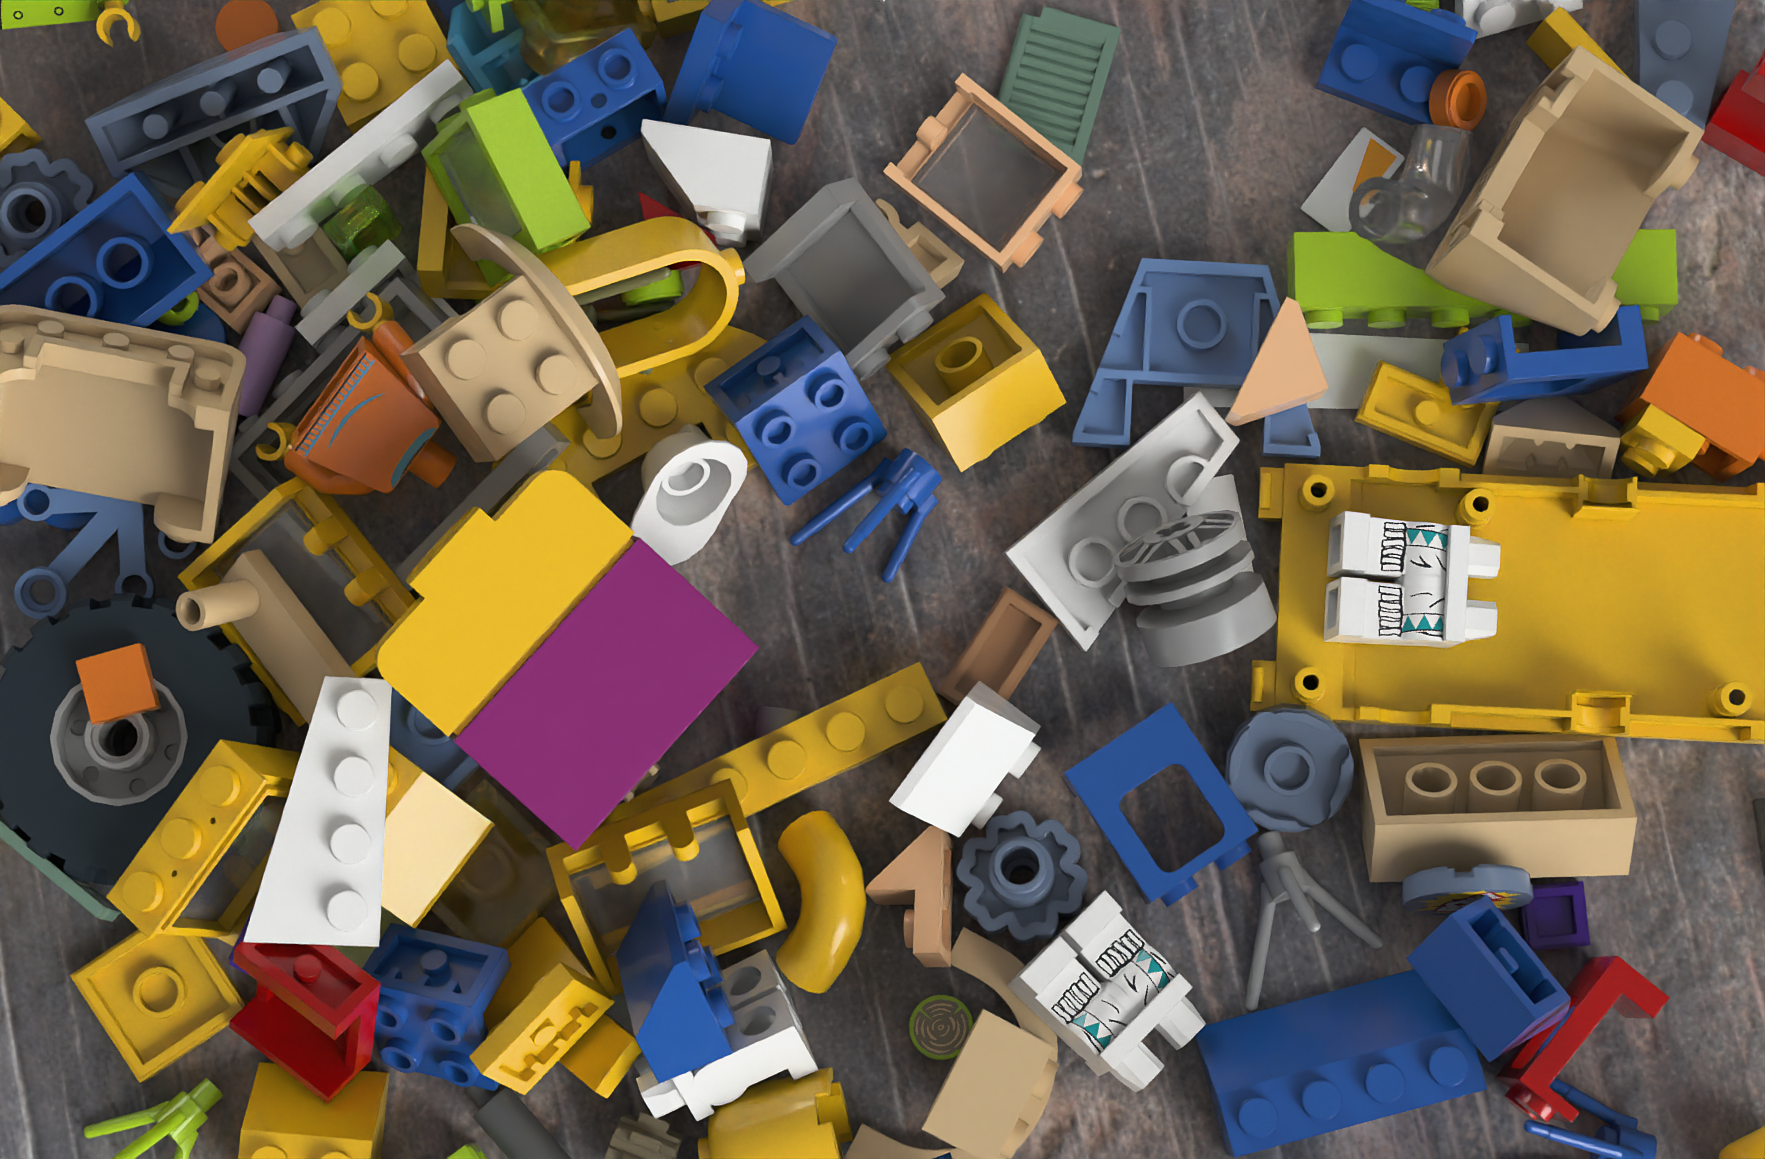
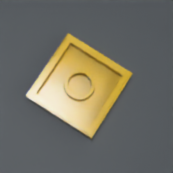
[70,929,248,1083]

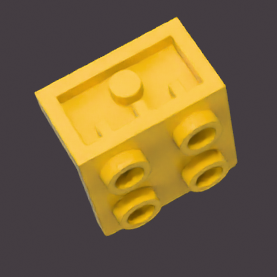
[469,917,615,1095]

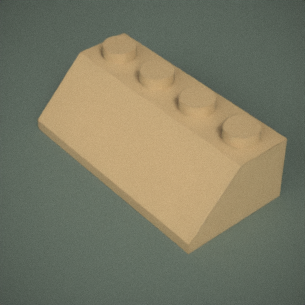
[1358,733,1637,882]

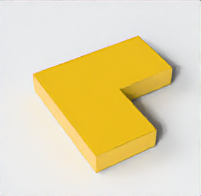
[1354,326,1520,469]

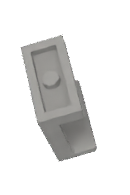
[742,177,946,381]

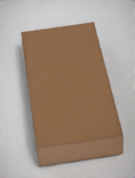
[936,586,1059,707]

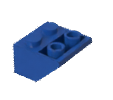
[615,879,736,1084]
[1406,895,1571,1062]

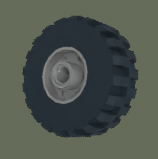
[0,593,281,886]

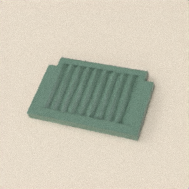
[987,6,1121,166]
[0,820,121,922]

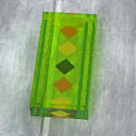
[322,184,403,263]

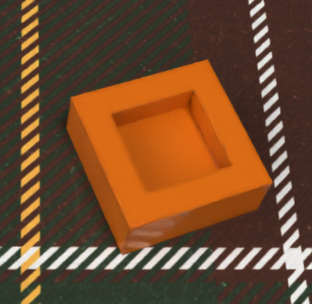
[76,643,161,726]

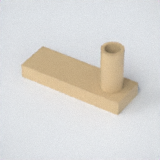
[176,549,358,726]

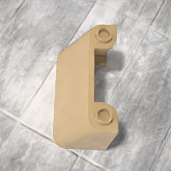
[1425,45,1705,337]
[0,304,246,544]

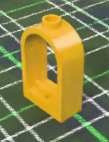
[535,216,745,379]

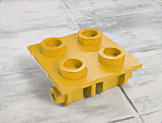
[167,126,313,252]

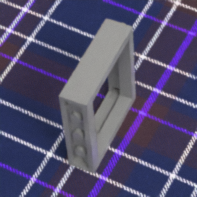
[229,276,571,624]

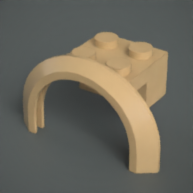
[399,223,622,463]
[844,927,1059,1159]

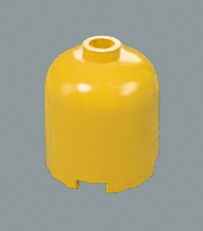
[698,1066,853,1159]

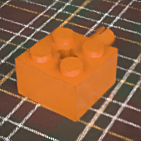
[1613,332,1765,483]

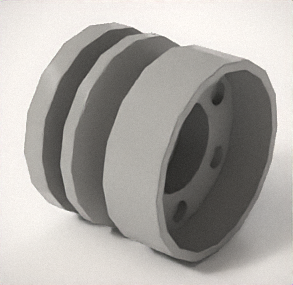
[1113,510,1277,667]

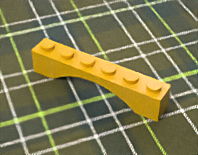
[588,661,948,891]

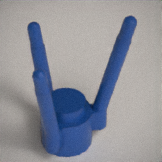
[789,448,943,583]
[1524,1078,1657,1159]

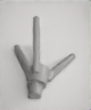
[1245,831,1383,1011]

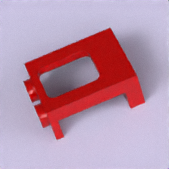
[229,940,381,1104]
[1496,956,1670,1123]

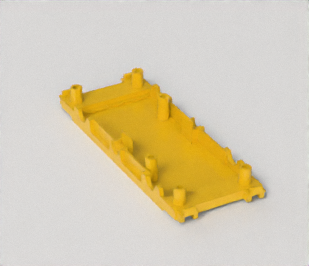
[1250,463,1765,745]

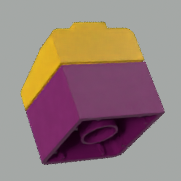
[375,469,760,851]

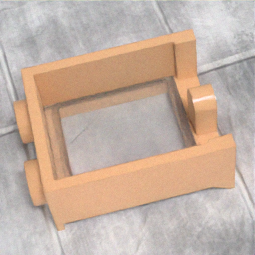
[883,72,1084,274]

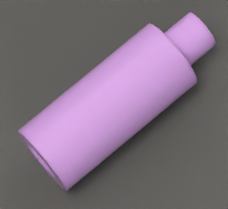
[238,295,298,420]

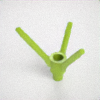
[83,1078,223,1159]

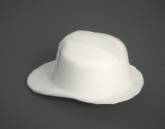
[629,423,747,566]

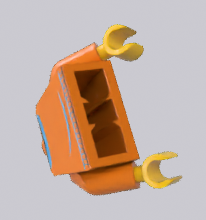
[255,292,458,496]

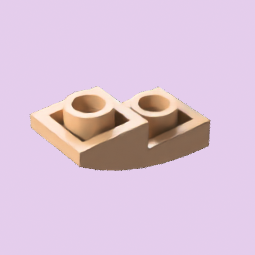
[174,209,283,335]

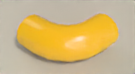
[776,810,867,994]

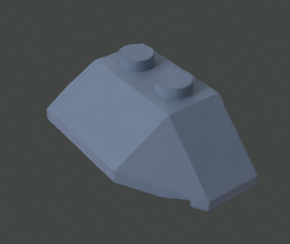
[84,26,344,199]

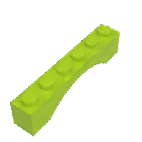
[1287,229,1678,329]

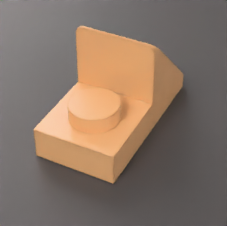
[865,826,954,968]

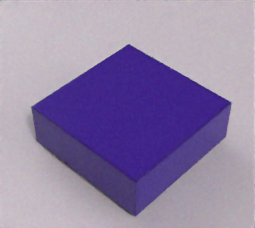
[1518,881,1591,951]

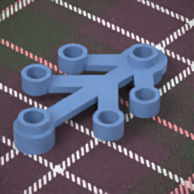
[14,483,198,619]

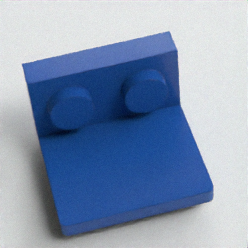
[662,0,838,145]
[1315,0,1478,133]
[703,314,887,506]
[362,923,511,1091]

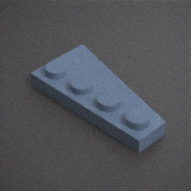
[1634,0,1737,130]

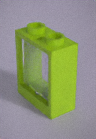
[421,87,591,288]

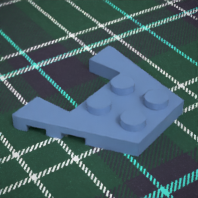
[1071,258,1321,460]

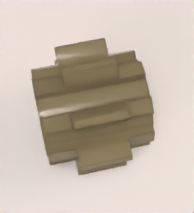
[604,1110,684,1159]

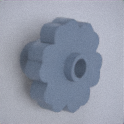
[0,148,97,268]
[956,810,1088,945]

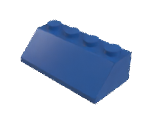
[0,171,215,328]
[1194,969,1487,1158]

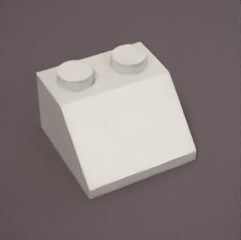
[641,119,774,248]
[889,680,1041,837]

